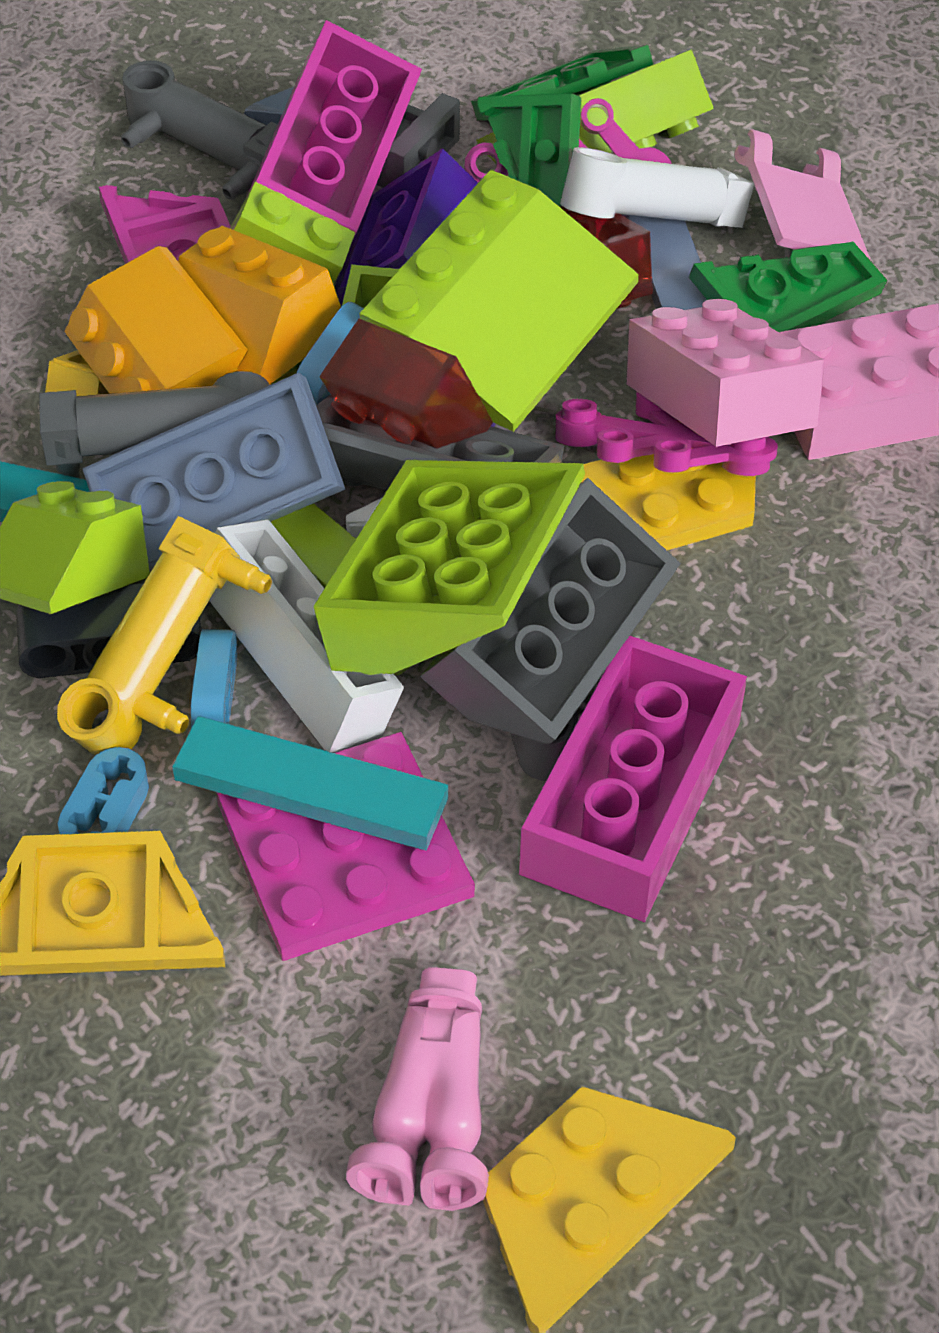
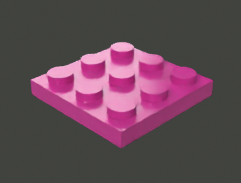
[216,732,475,961]

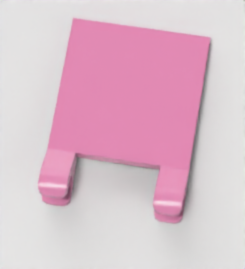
[734,129,870,259]

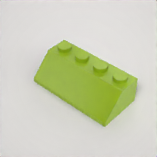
[476,49,714,165]

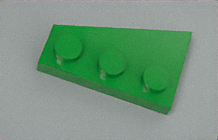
[471,45,654,121]
[688,241,888,332]

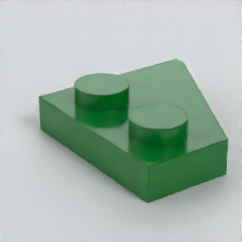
[477,94,582,208]

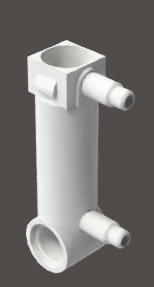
[560,147,754,228]

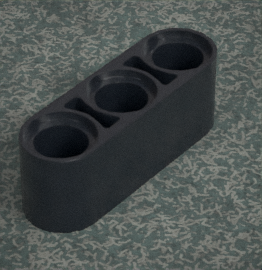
[16,583,202,679]

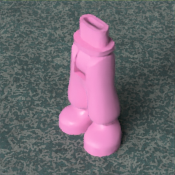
[346,967,489,1211]

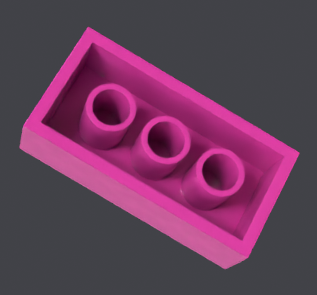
[247,20,422,236]
[519,636,747,922]

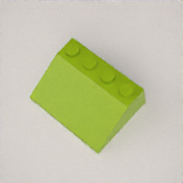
[359,170,638,432]
[313,460,585,675]

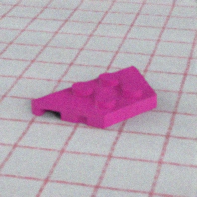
[99,185,231,264]

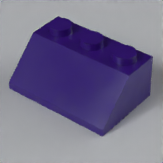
[334,148,478,307]

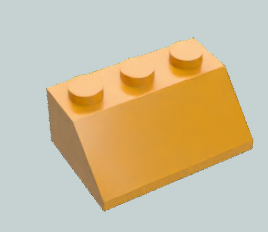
[178,225,341,385]
[64,246,248,394]

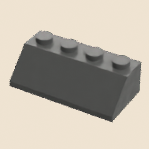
[316,387,564,493]
[420,478,681,744]

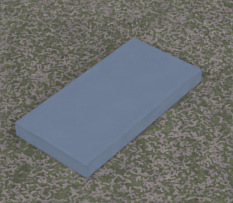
[82,373,345,572]

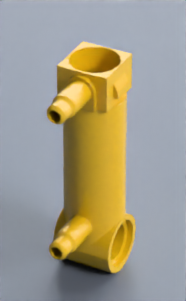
[57,516,272,755]

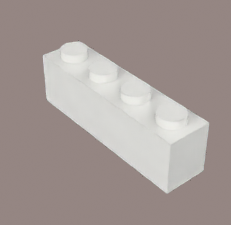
[209,519,404,753]

